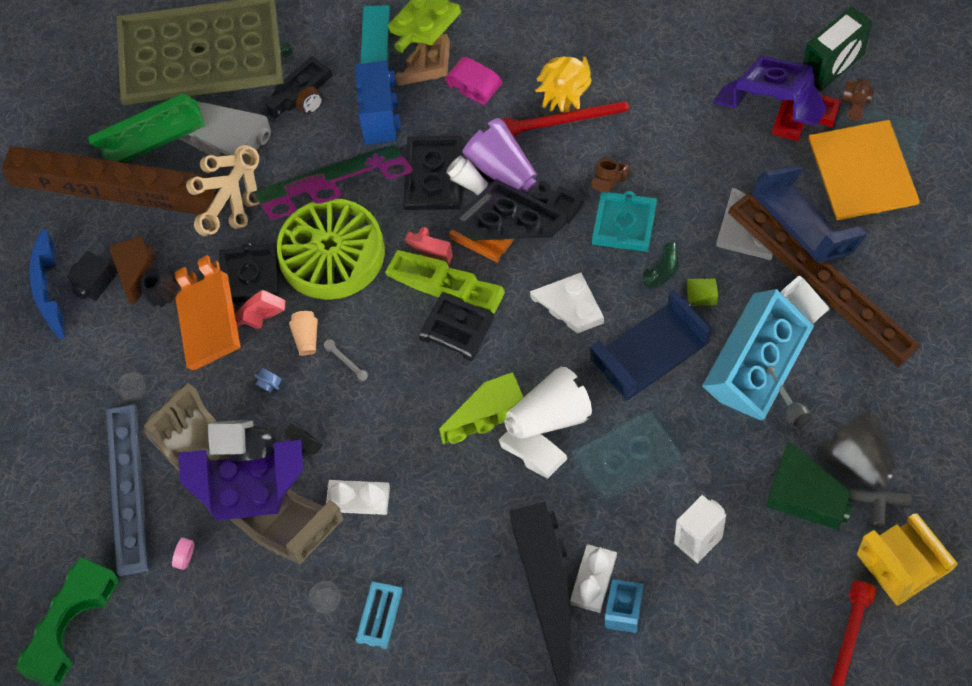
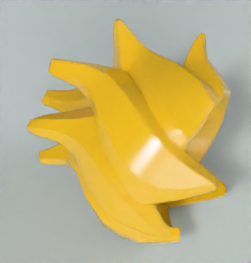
[535,56,591,112]

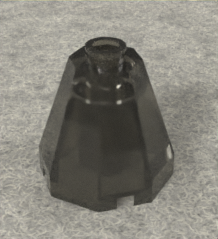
[817,408,896,489]

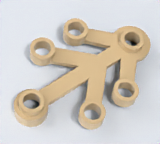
[186,145,259,236]

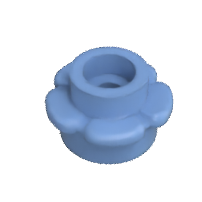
[254,368,282,393]

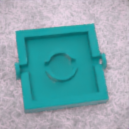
[592,191,657,252]

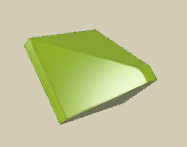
[687,278,718,306]

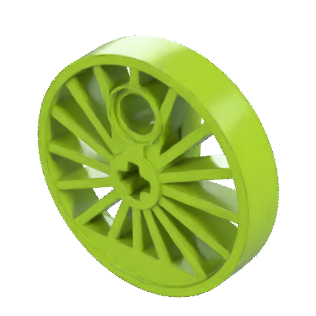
[277,198,385,300]

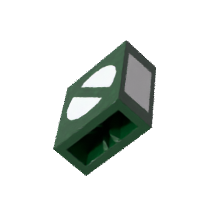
[803,6,872,91]

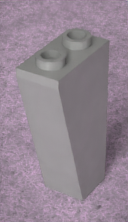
[178,101,271,167]

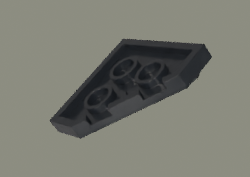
[450,179,568,241]

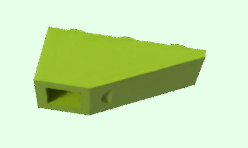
[439,372,523,444]

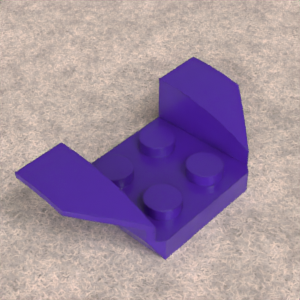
[713,55,826,126]
[179,440,303,520]

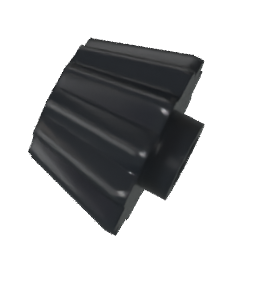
[140,268,180,307]

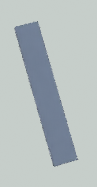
[106,404,149,576]

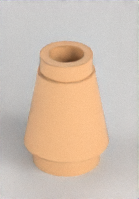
[289,311,318,356]

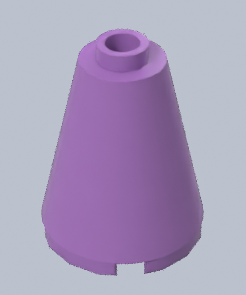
[462,118,537,194]

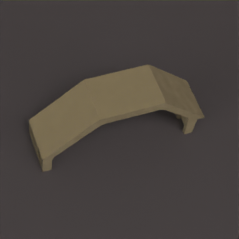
[142,383,343,565]

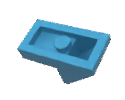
[605,579,644,633]

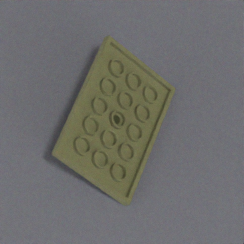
[117,0,284,105]

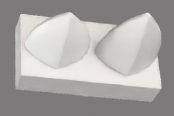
[326,480,390,515]
[570,544,617,613]

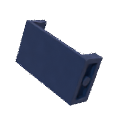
[752,165,867,263]
[590,290,711,401]

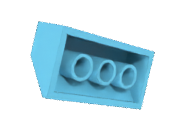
[702,289,814,420]

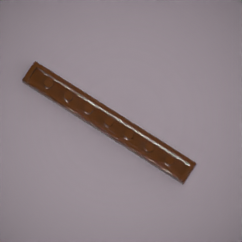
[728,192,921,367]

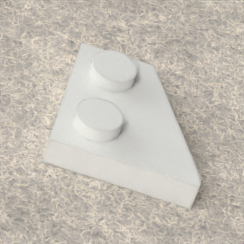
[530,273,604,333]

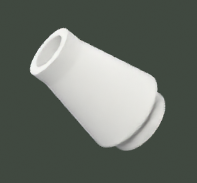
[446,156,488,195]

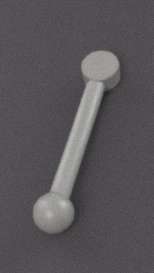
[324,339,368,381]

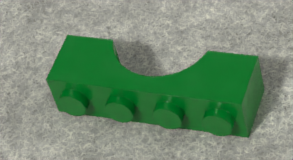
[16,557,119,686]

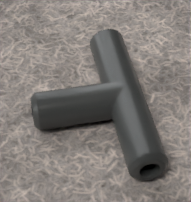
[849,488,912,528]

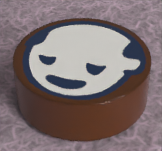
[296,87,324,115]

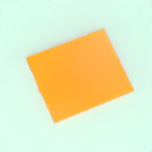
[808,120,920,221]

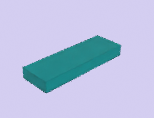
[361,5,390,64]

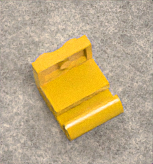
[857,513,958,606]

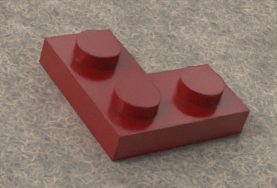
[772,94,841,142]

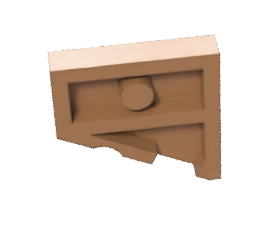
[395,34,450,86]

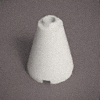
[504,366,592,439]

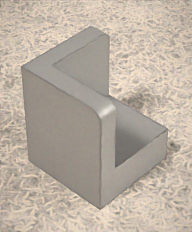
[208,420,253,455]

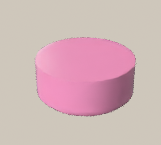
[172,537,194,570]

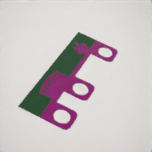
[253,145,413,219]

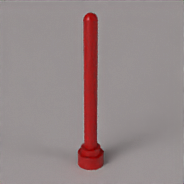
[501,101,629,138]
[830,581,877,686]

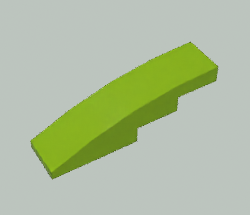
[385,250,505,314]

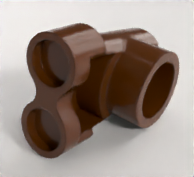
[842,78,874,121]
[591,157,631,193]

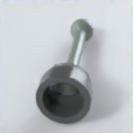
[765,366,812,429]

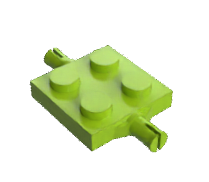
[388,0,461,53]

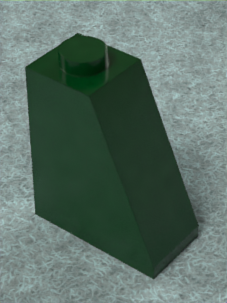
[767,442,853,531]

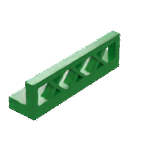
[88,93,206,163]

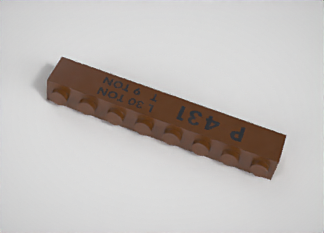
[2,146,220,217]

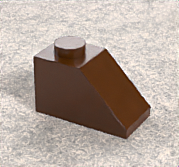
[109,235,157,305]

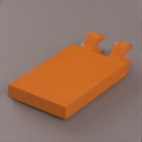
[175,255,241,370]

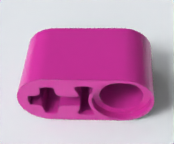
[445,57,502,105]

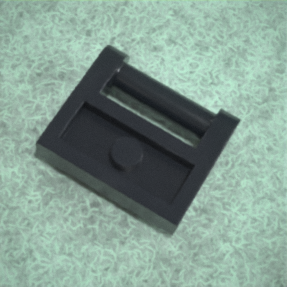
[419,293,494,361]

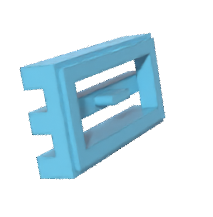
[356,581,403,649]

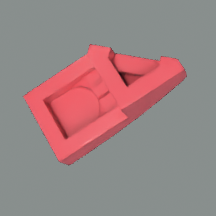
[405,227,453,265]
[235,290,286,329]

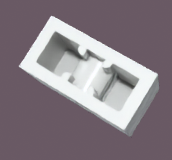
[674,495,726,564]

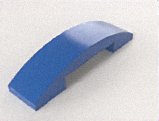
[29,229,65,339]

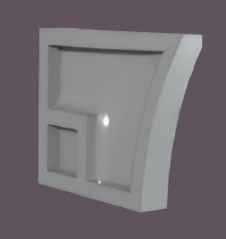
[716,188,773,261]

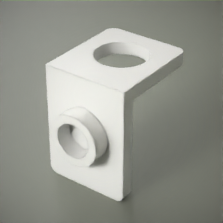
[780,276,829,324]

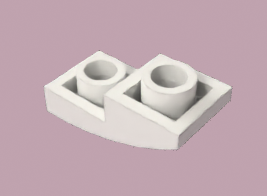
[499,431,567,479]

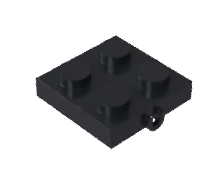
[219,243,279,303]

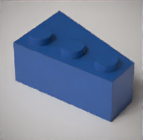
[355,61,401,145]

